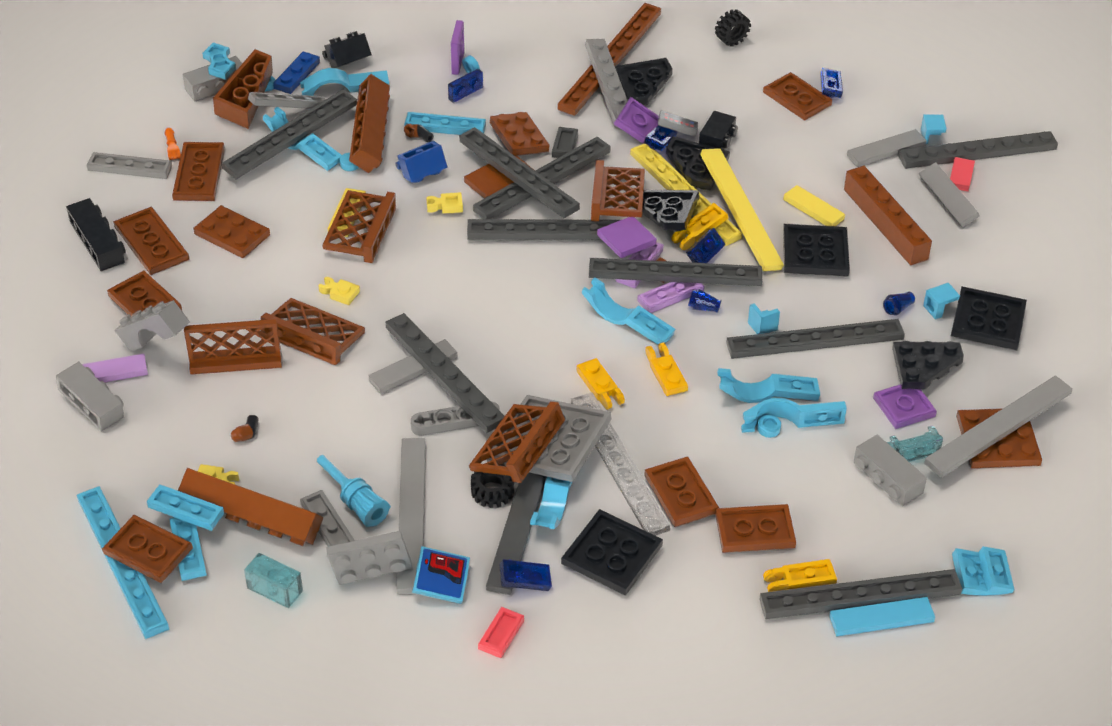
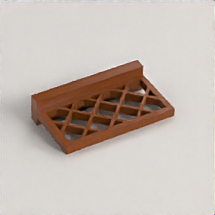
[591,160,645,221]
[322,190,396,263]
[261,298,365,365]
[184,319,282,374]
[469,401,565,483]

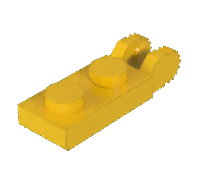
[671,203,729,251]
[645,342,688,396]
[576,358,625,409]
[763,559,837,592]

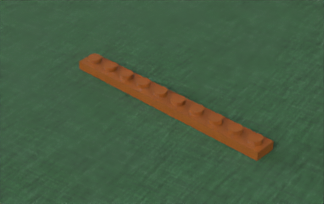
[558,3,661,116]

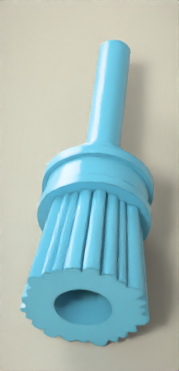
[317,455,391,527]

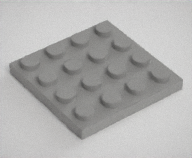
[487,395,612,482]

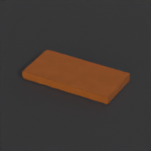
[172,142,225,201]
[113,206,189,275]

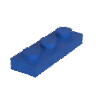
[273,51,320,94]

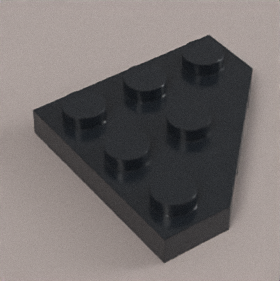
[615,58,673,105]
[666,136,730,191]
[634,190,699,231]
[892,341,964,389]

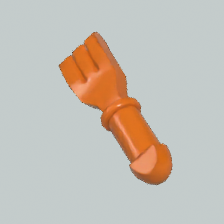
[165,128,181,160]

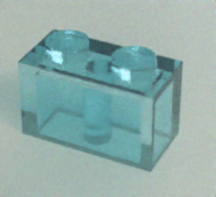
[244,553,303,608]

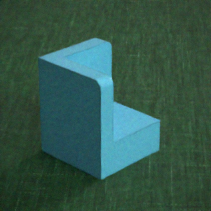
[921,114,947,144]
[923,283,960,319]
[748,303,780,334]

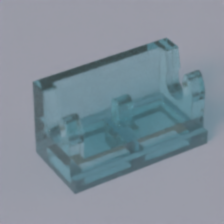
[887,426,943,462]

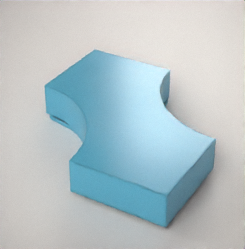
[202,43,236,80]

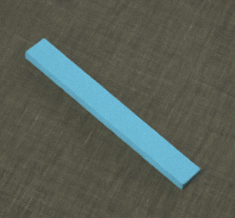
[77,486,169,639]

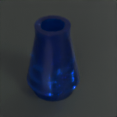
[688,289,722,313]
[883,291,915,315]

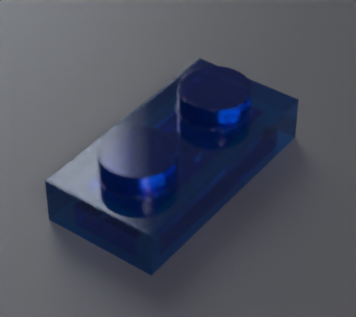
[820,67,843,98]
[448,69,483,103]
[644,125,678,151]
[685,228,726,263]
[499,559,552,591]

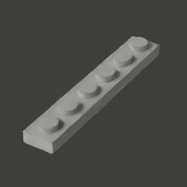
[585,39,627,127]

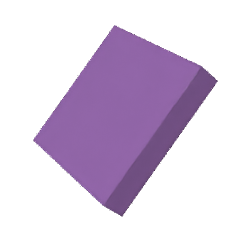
[451,20,465,75]
[614,97,659,144]
[597,217,657,258]
[873,384,937,429]

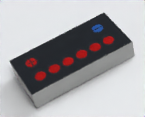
[658,110,698,137]

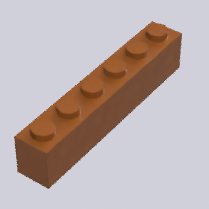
[349,74,390,173]
[844,165,932,266]
[178,468,324,546]

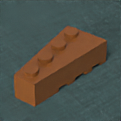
[213,49,273,129]

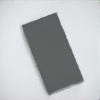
[552,127,578,158]

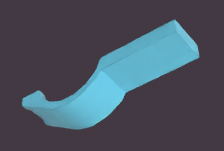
[300,68,389,96]
[263,107,342,171]
[582,277,676,345]
[717,368,820,403]
[741,398,847,433]
[530,477,572,529]

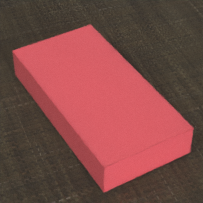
[950,157,975,191]
[478,607,524,658]

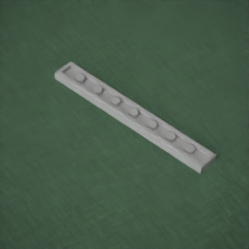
[924,375,1073,478]
[397,438,426,594]

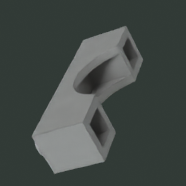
[114,300,190,351]

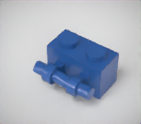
[395,141,448,183]

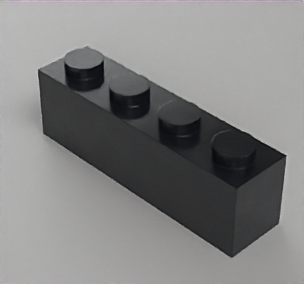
[66,198,126,271]

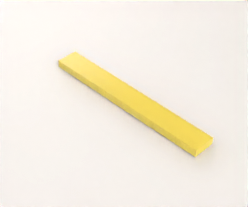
[630,142,743,246]
[700,149,784,271]

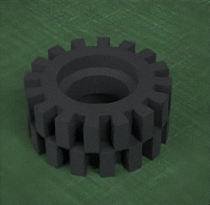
[715,9,751,46]
[471,465,514,508]

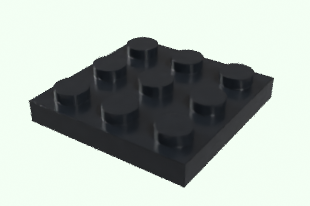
[783,224,850,276]
[951,286,1027,350]
[561,509,663,596]

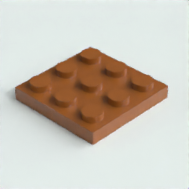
[956,408,1042,468]

